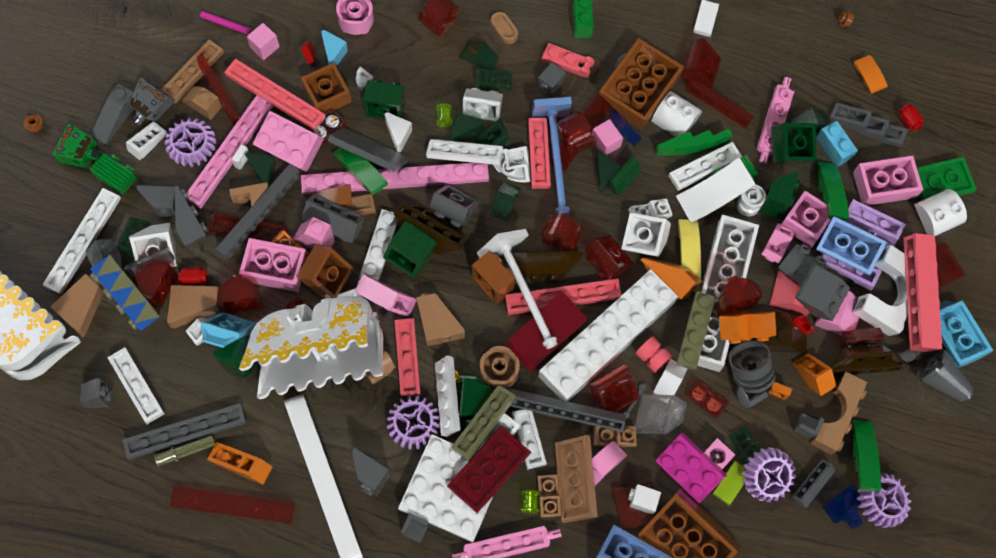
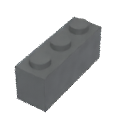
[301,194,365,243]

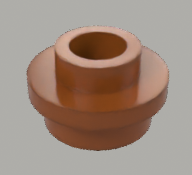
[838,10,854,27]
[24,114,43,132]

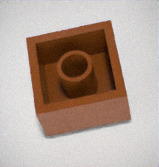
[301,63,352,114]
[296,244,353,299]
[471,251,515,305]

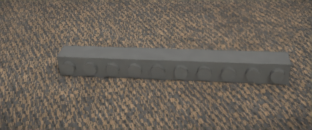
[216,164,300,260]
[506,388,627,432]

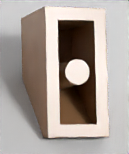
[181,86,222,120]

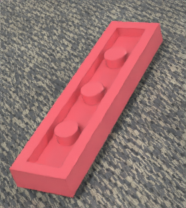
[528,118,551,189]
[395,318,420,397]

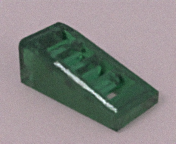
[476,68,512,91]
[117,217,149,256]
[729,427,767,465]

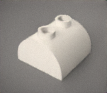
[651,91,702,137]
[914,189,967,236]

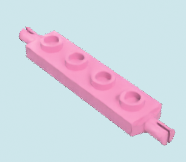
[757,77,794,165]
[452,526,561,558]

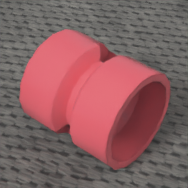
[635,336,673,373]

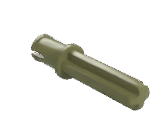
[154,434,215,467]

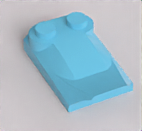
[939,300,993,367]
[200,312,257,348]

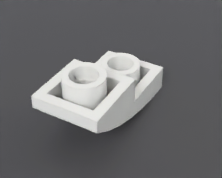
[628,199,672,219]

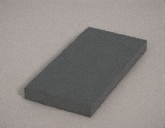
[328,127,409,172]

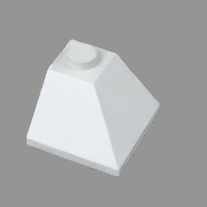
[621,213,671,257]
[129,223,177,270]

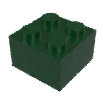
[363,80,406,120]
[771,123,817,164]

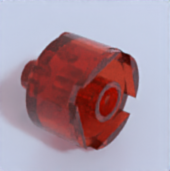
[418,0,459,37]
[557,111,596,155]
[540,213,584,251]

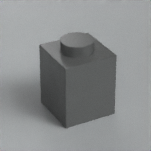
[537,62,566,96]

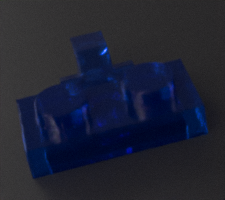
[611,110,642,146]
[823,484,863,529]

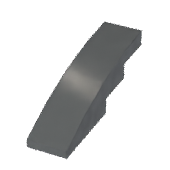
[830,103,908,148]

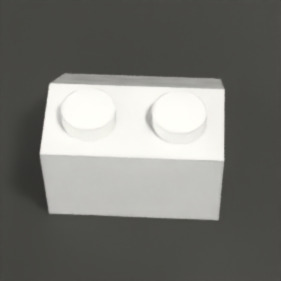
[463,88,503,122]

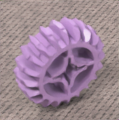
[165,118,216,167]
[387,396,440,450]
[742,447,796,502]
[857,473,911,528]

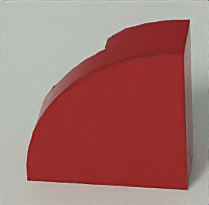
[301,40,315,64]
[792,315,814,335]

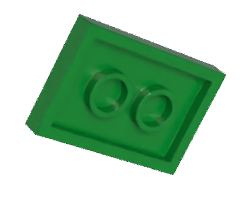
[917,157,977,201]

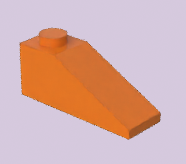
[207,442,273,485]

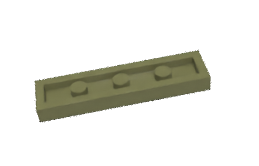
[676,291,715,371]
[451,385,516,461]

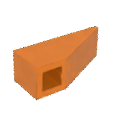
[641,257,702,299]

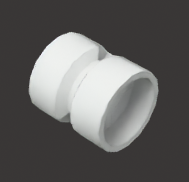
[736,185,766,217]

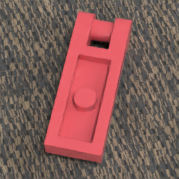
[542,43,595,78]

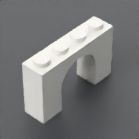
[852,245,908,336]

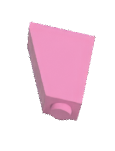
[293,217,335,251]
[355,274,417,317]

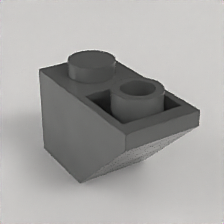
[80,378,113,408]

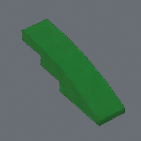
[655,129,733,156]
[332,147,388,195]
[816,162,849,221]
[852,420,881,492]

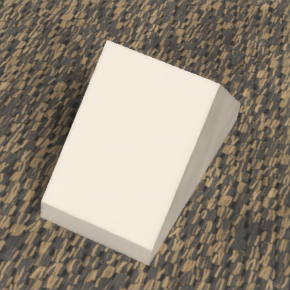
[385,113,412,153]
[653,359,687,402]

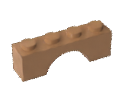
[810,372,867,455]

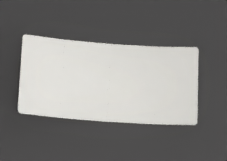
[676,158,755,222]

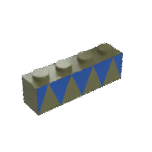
[90,254,160,331]

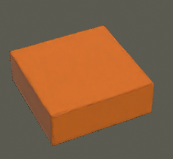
[767,382,792,400]

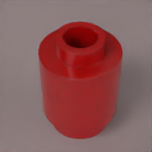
[898,103,925,132]
[178,267,208,286]

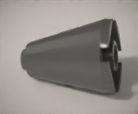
[917,350,974,402]

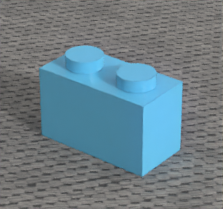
[816,121,858,167]

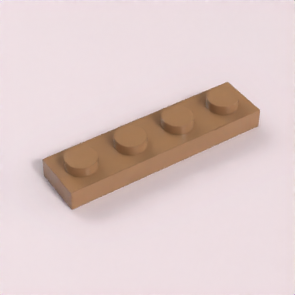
[162,40,224,104]

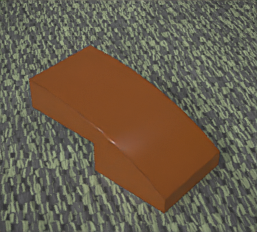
[314,186,352,207]

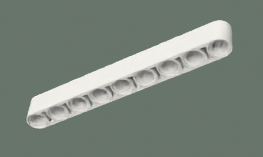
[284,394,363,558]

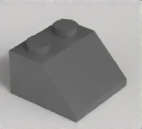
[795,264,850,321]
[352,448,391,497]

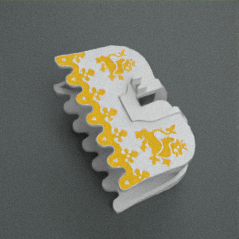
[0,271,81,380]
[239,296,383,399]

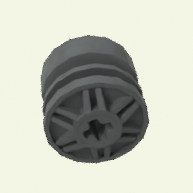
[729,340,776,393]

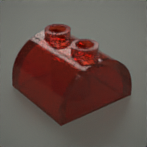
[682,38,721,89]
[585,235,634,280]
[936,242,966,290]
[135,261,177,310]
[217,274,263,314]
[715,276,763,317]
[589,365,640,413]

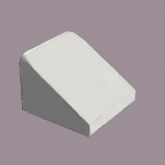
[186,318,207,346]

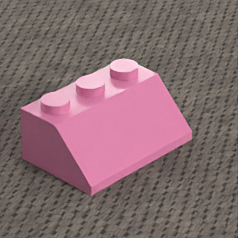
[239,238,306,292]

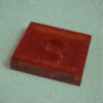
[612,481,662,530]

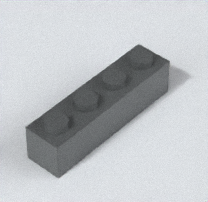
[124,247,174,280]
[792,459,836,508]

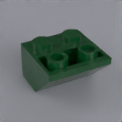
[759,171,800,219]
[383,221,438,279]

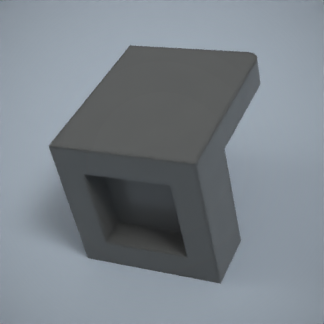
[793,413,825,441]
[401,513,429,544]

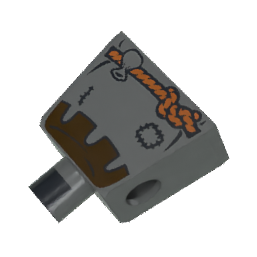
[129,77,175,125]

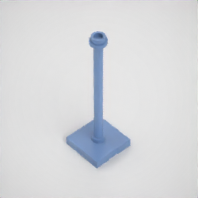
[532,97,572,216]

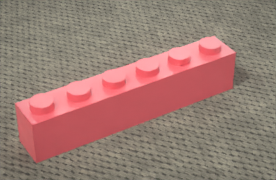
[904,233,942,352]

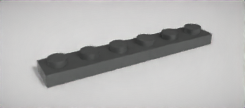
[123,403,247,460]

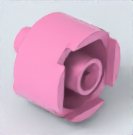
[336,0,374,35]

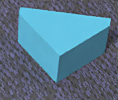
[321,30,348,67]

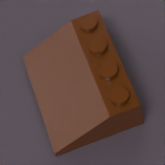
[599,38,684,130]
[636,489,741,558]

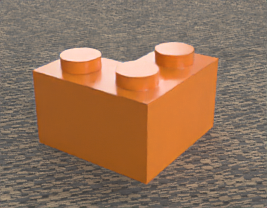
[719,311,776,344]

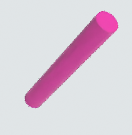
[200,11,252,35]

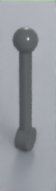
[622,384,647,419]

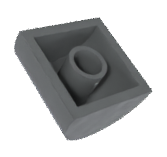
[430,184,480,227]
[778,244,828,285]

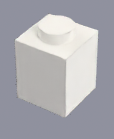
[628,485,661,515]

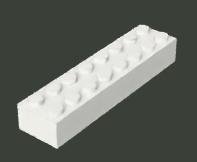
[697,215,759,372]
[538,269,678,402]

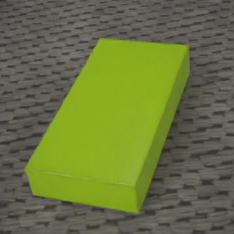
[712,461,747,506]

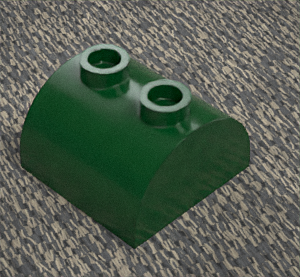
[213,334,258,378]

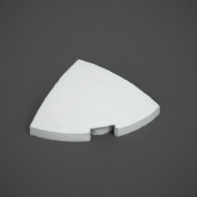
[493,146,531,183]

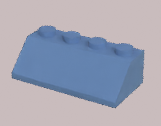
[596,525,672,558]

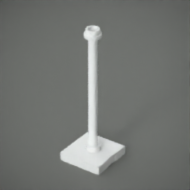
[477,229,557,349]

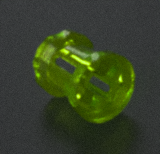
[436,103,453,127]
[521,490,539,514]

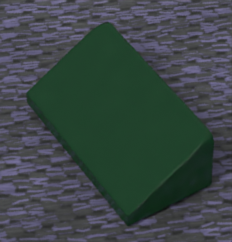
[608,156,641,196]

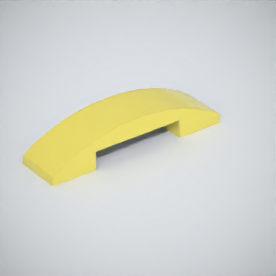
[678,219,701,292]

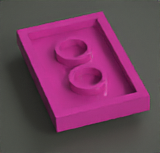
[655,432,727,503]

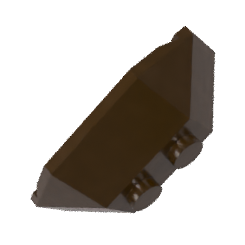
[393,201,468,254]
[506,251,583,282]
[729,311,807,353]
[829,343,907,376]

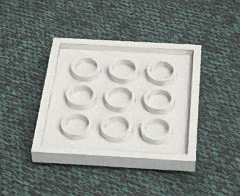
[398,435,493,543]

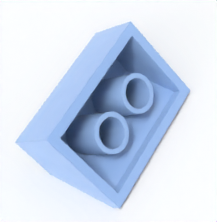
[816,217,887,276]

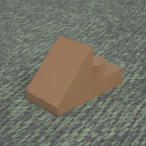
[229,182,269,206]

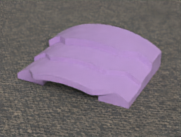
[821,199,906,291]

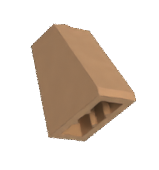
[51,274,104,337]
[167,285,224,328]
[416,293,465,346]

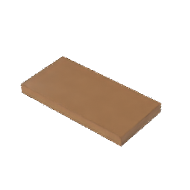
[555,435,598,523]

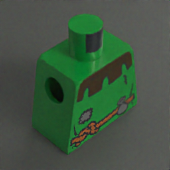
[52,124,103,168]

